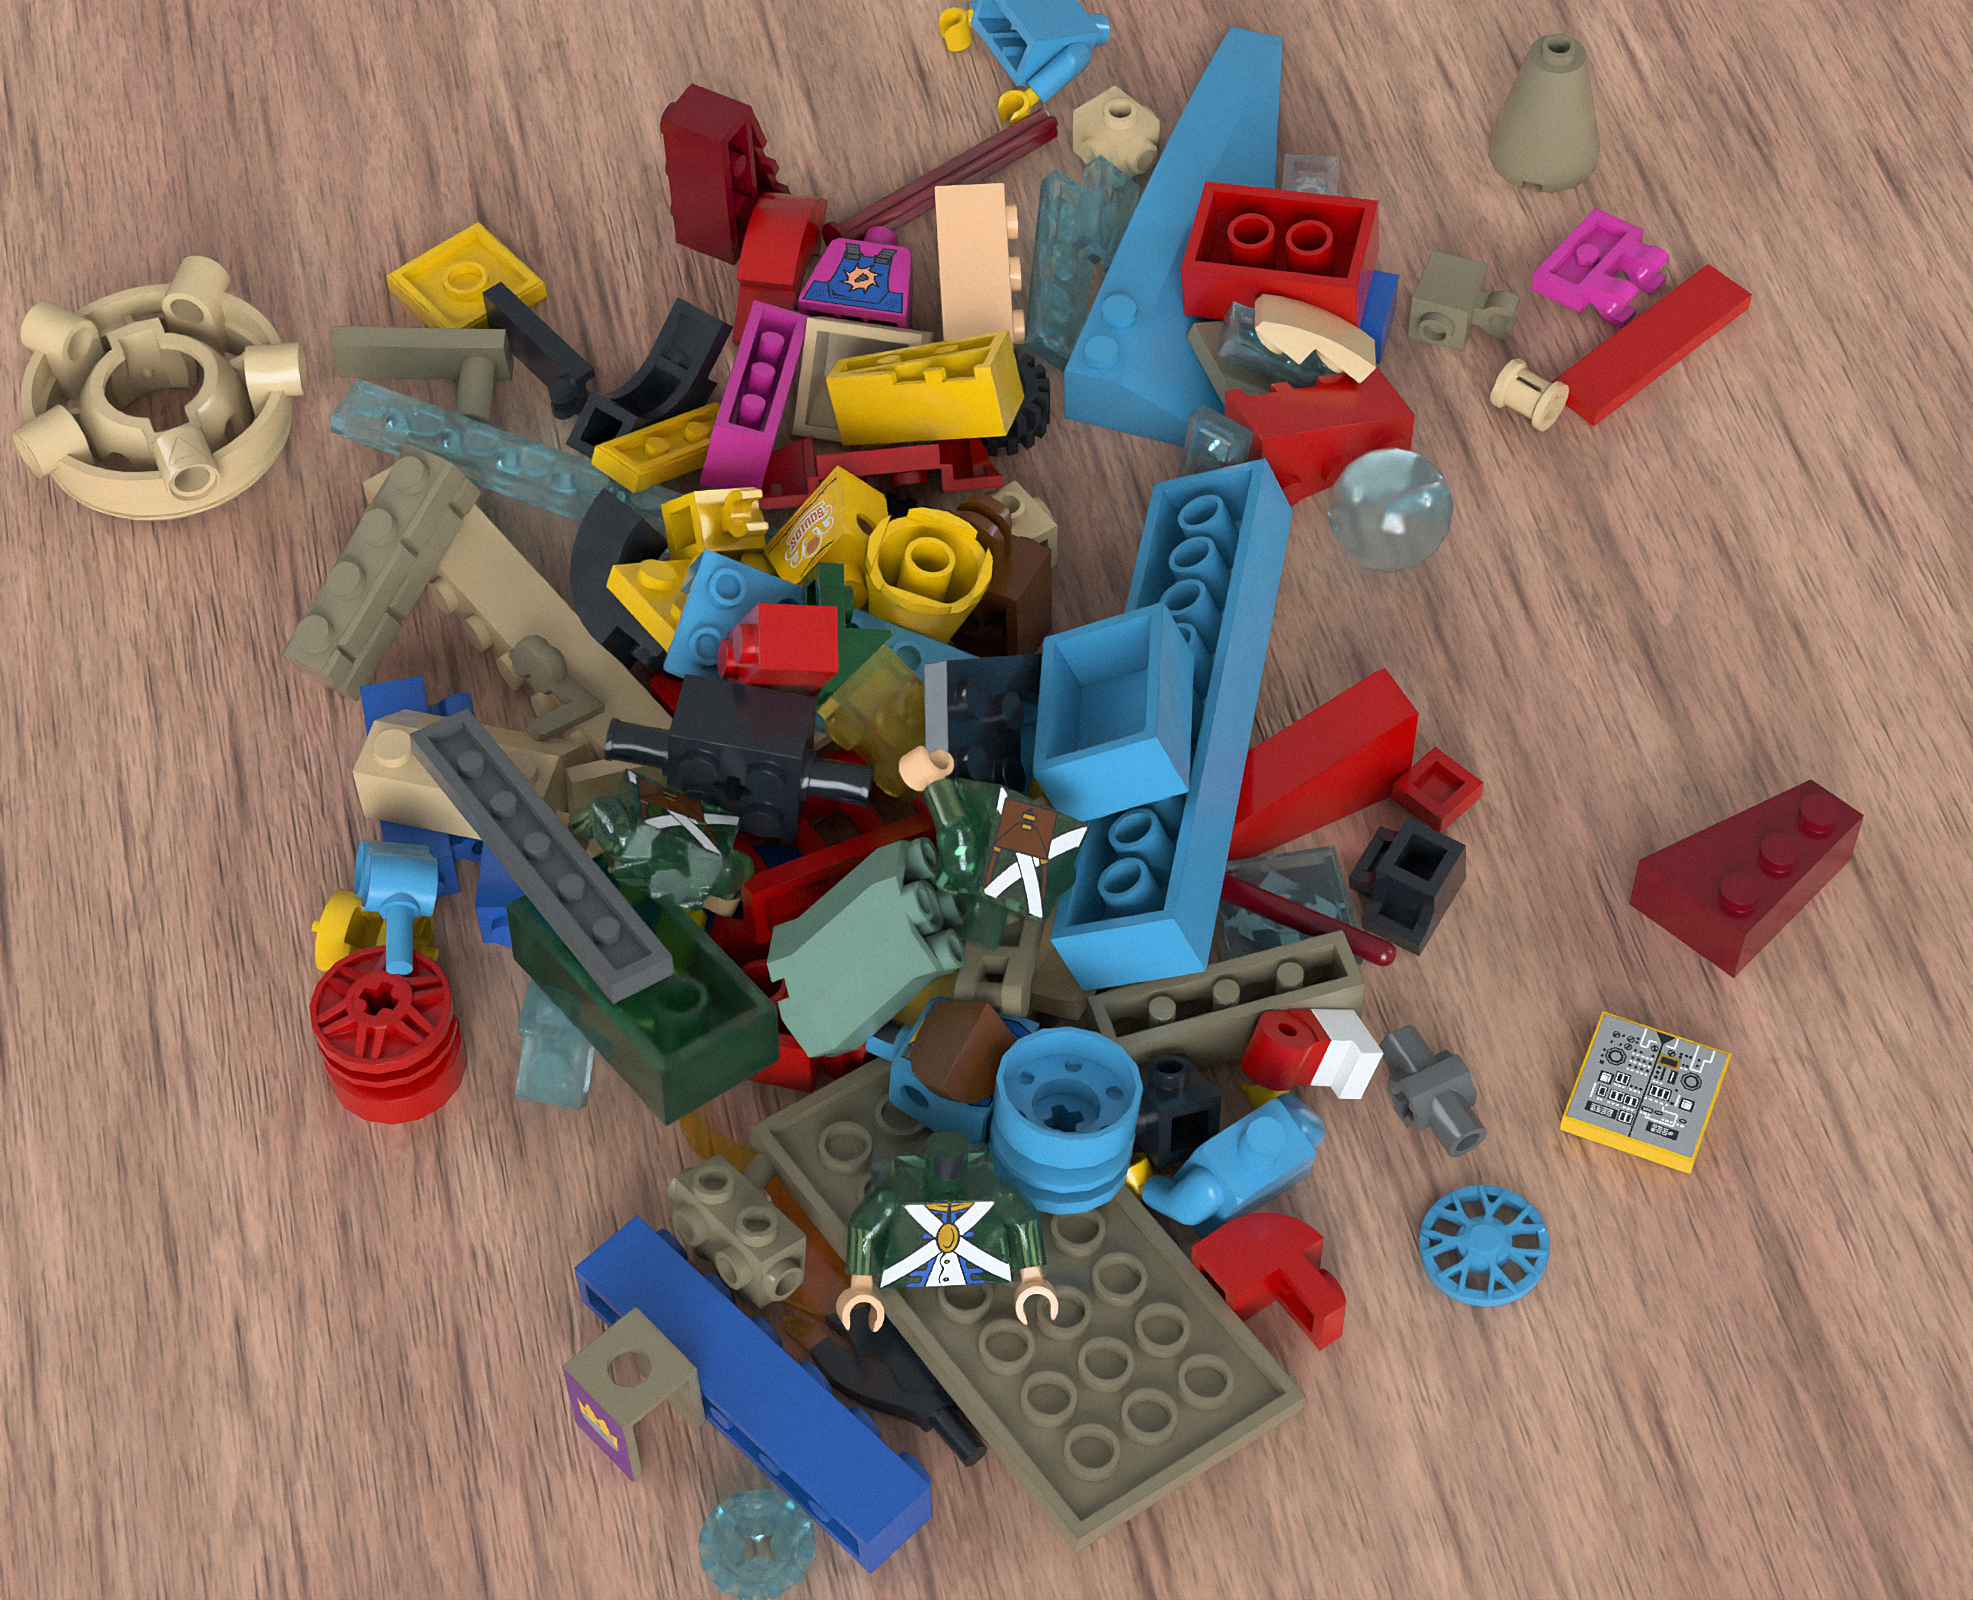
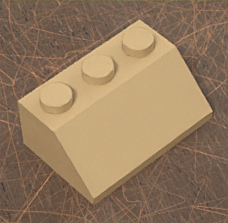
[352,709,588,840]

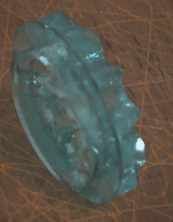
[699,1490,815,1600]

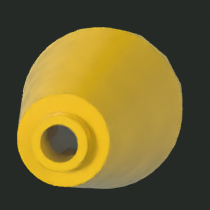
[865,507,993,644]

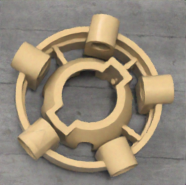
[11,256,307,521]

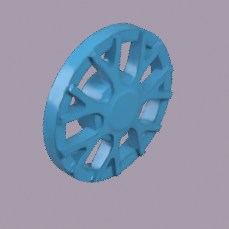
[1419,1185,1550,1307]

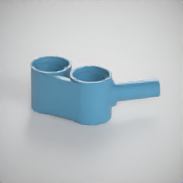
[354,839,438,976]

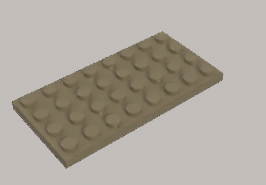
[750,1057,1306,1554]

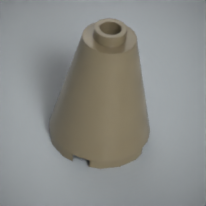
[1488,34,1600,193]

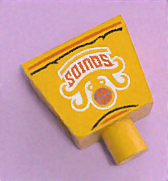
[763,465,888,609]

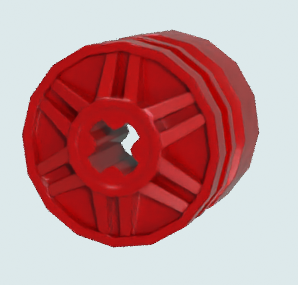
[309,945,467,1125]

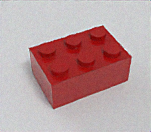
[1181,181,1379,329]

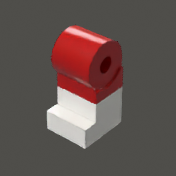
[1240,1008,1383,1099]

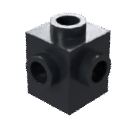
[1134,1053,1221,1167]

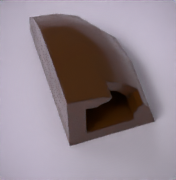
[910,1001,1017,1104]

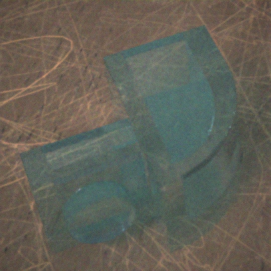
[515,959,613,1109]

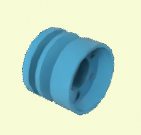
[987,1027,1143,1215]

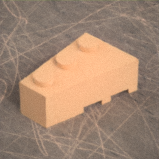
[935,183,1025,348]

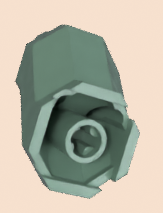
[767,837,971,1058]

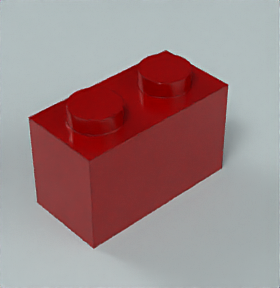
[717,603,839,696]

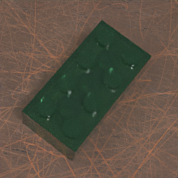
[506,846,780,1126]

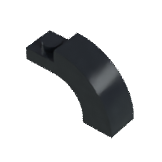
[566,297,733,459]
[570,488,684,681]

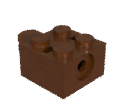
[938,493,1052,658]

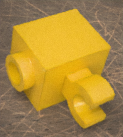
[661,487,769,560]

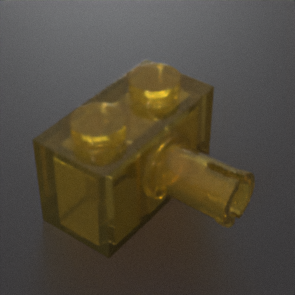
[816,644,926,805]

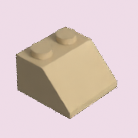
[792,316,935,449]

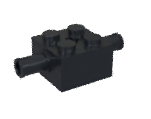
[604,674,875,841]

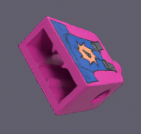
[798,226,914,339]

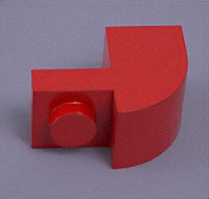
[1191,1212,1346,1350]

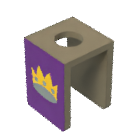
[562,1307,706,1482]

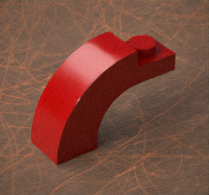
[732,192,827,346]

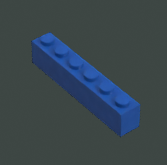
[574,1215,933,1574]

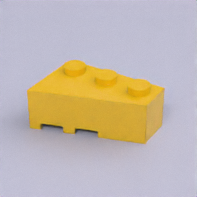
[826,330,1024,449]

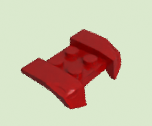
[760,436,1004,511]

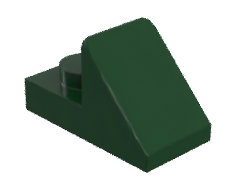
[802,563,895,707]

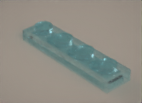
[1023,169,1098,372]

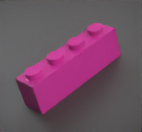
[699,300,810,489]

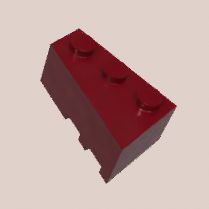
[660,83,791,265]
[1629,779,1864,978]

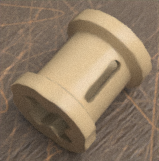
[1490,358,1569,432]

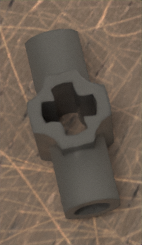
[1379,1025,1487,1157]

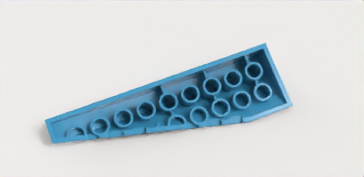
[1064,26,1283,456]

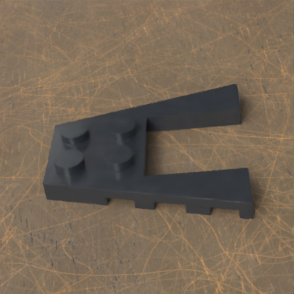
[924,653,1068,858]

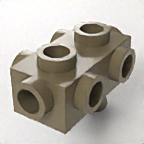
[667,1153,806,1309]

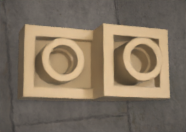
[1255,294,1376,383]

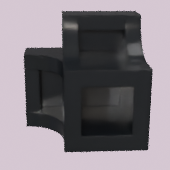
[1349,817,1466,956]

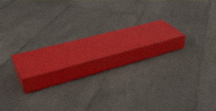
[1552,264,1752,426]

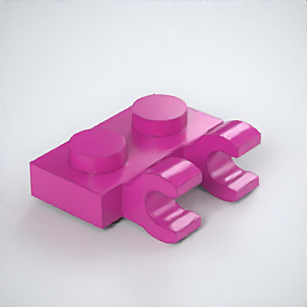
[1531,208,1669,328]

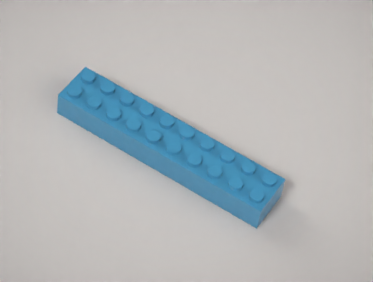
[1050,458,1293,991]

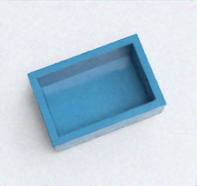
[1032,601,1194,827]

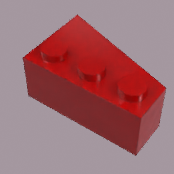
[1221,367,1415,507]

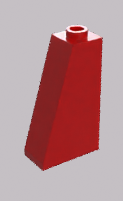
[1225,668,1419,870]

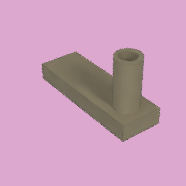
[329,326,514,433]

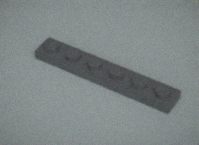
[409,708,674,1004]

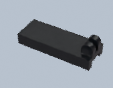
[482,282,595,420]

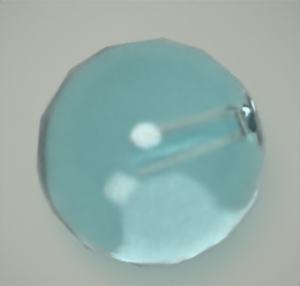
[1327,447,1454,573]

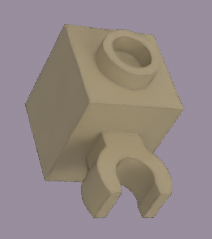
[1408,250,1520,351]

